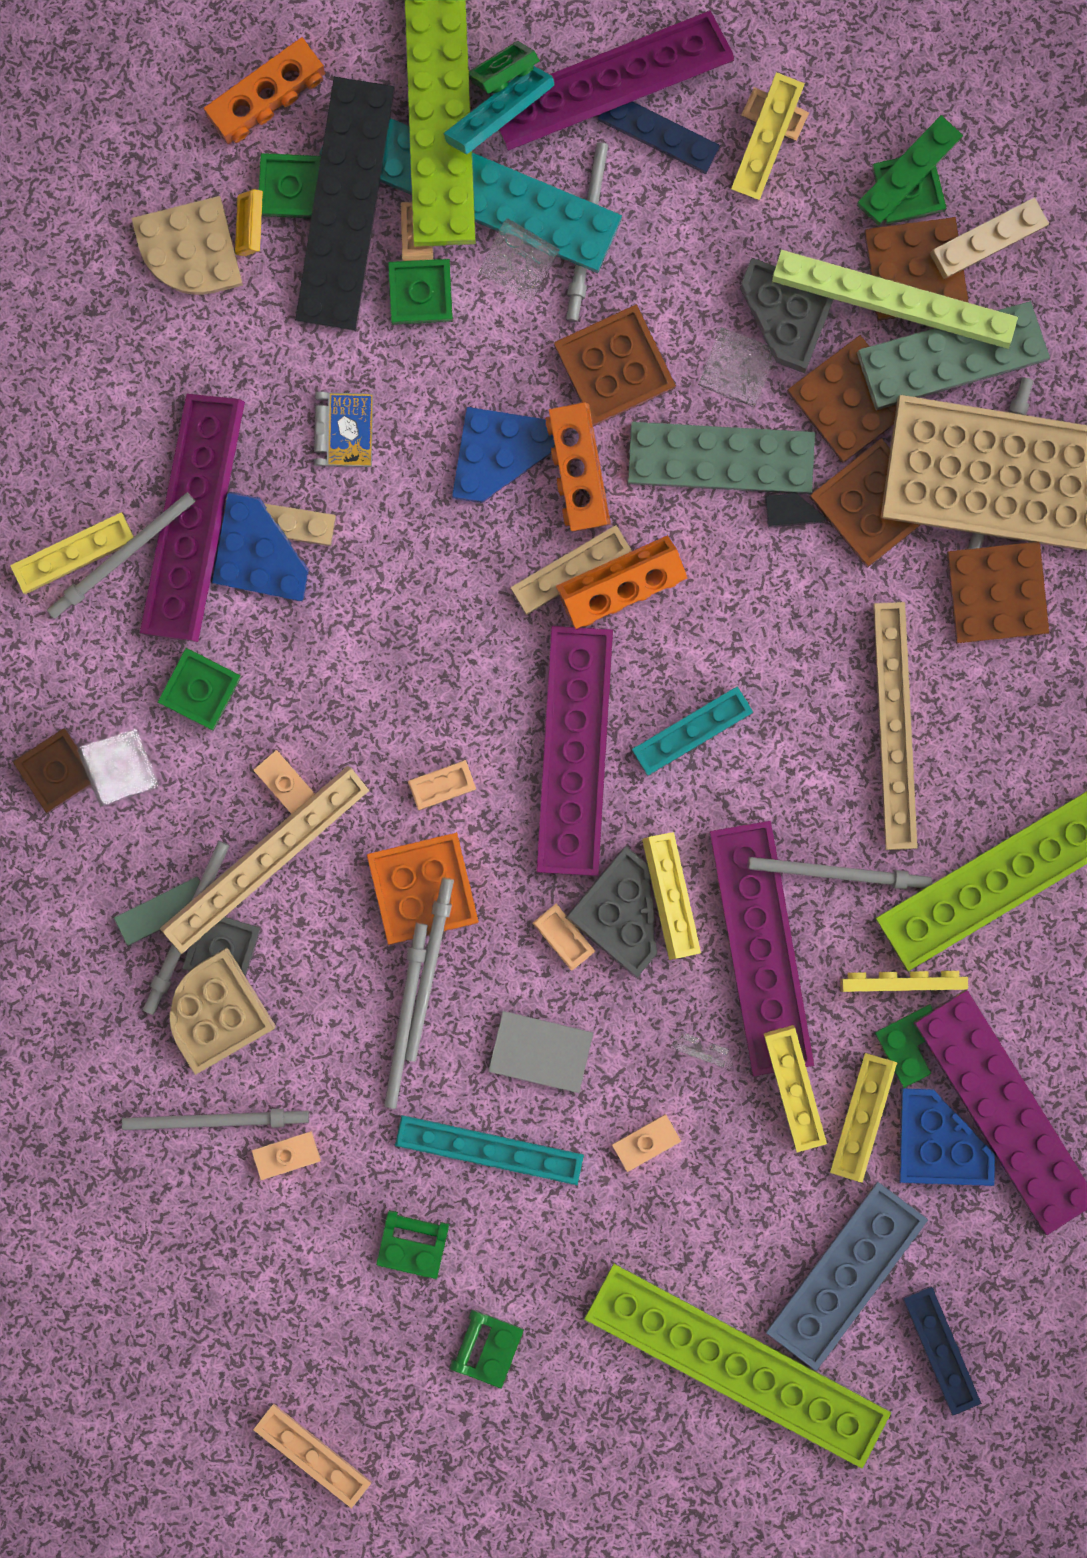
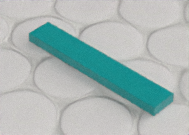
[395,1115,584,1185]

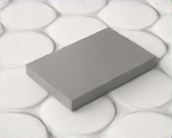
[488,1011,594,1093]

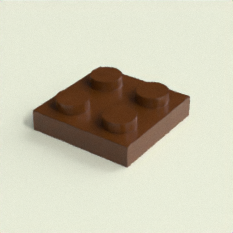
[13,728,100,814]

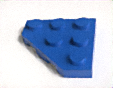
[452,407,554,503]
[212,492,309,601]
[899,1088,995,1186]

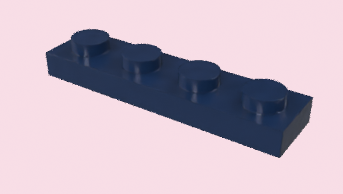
[598,101,720,174]
[902,1286,982,1416]

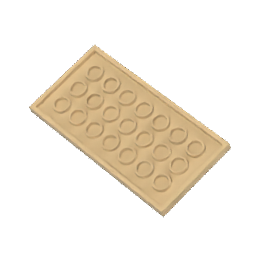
[881,395,1087,551]

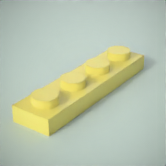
[731,72,805,200]
[10,512,134,594]
[642,832,701,960]
[840,971,968,992]
[763,1025,827,1152]
[830,1053,897,1183]

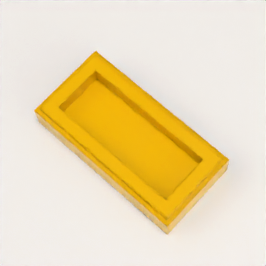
[235,189,263,256]

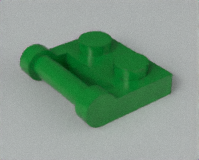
[376,1210,450,1279]
[449,1309,524,1389]

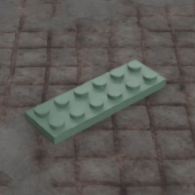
[857,301,1050,410]
[628,422,815,494]

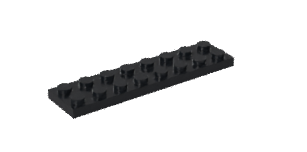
[295,76,395,331]

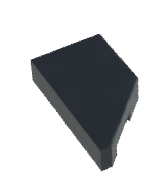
[765,493,825,528]

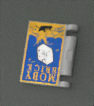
[314,392,373,467]

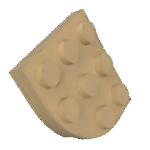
[131,196,243,295]
[170,947,276,1075]

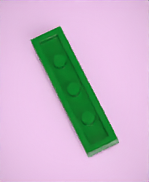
[857,115,963,226]

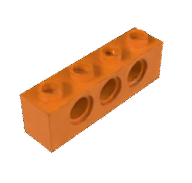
[203,37,326,144]
[545,402,611,531]
[556,535,688,629]

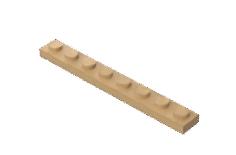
[873,602,917,850]
[160,766,369,954]

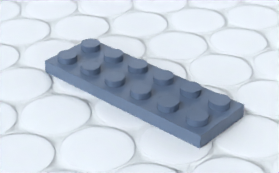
[765,1181,928,1371]

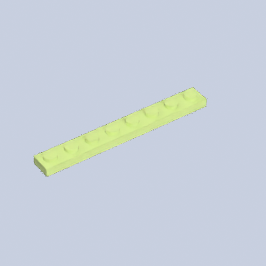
[772,250,1018,349]

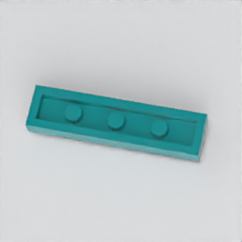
[444,65,555,155]
[632,686,754,777]

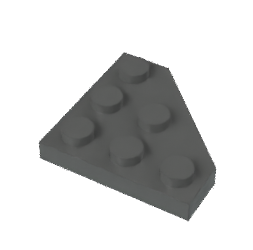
[740,258,834,374]
[565,846,657,978]

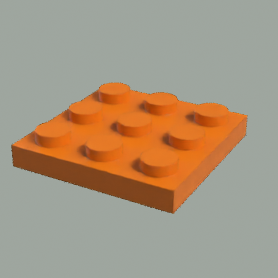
[367,832,479,945]

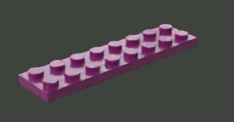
[485,10,734,151]
[140,393,245,642]
[537,626,613,876]
[709,821,815,1076]
[913,990,1087,1235]

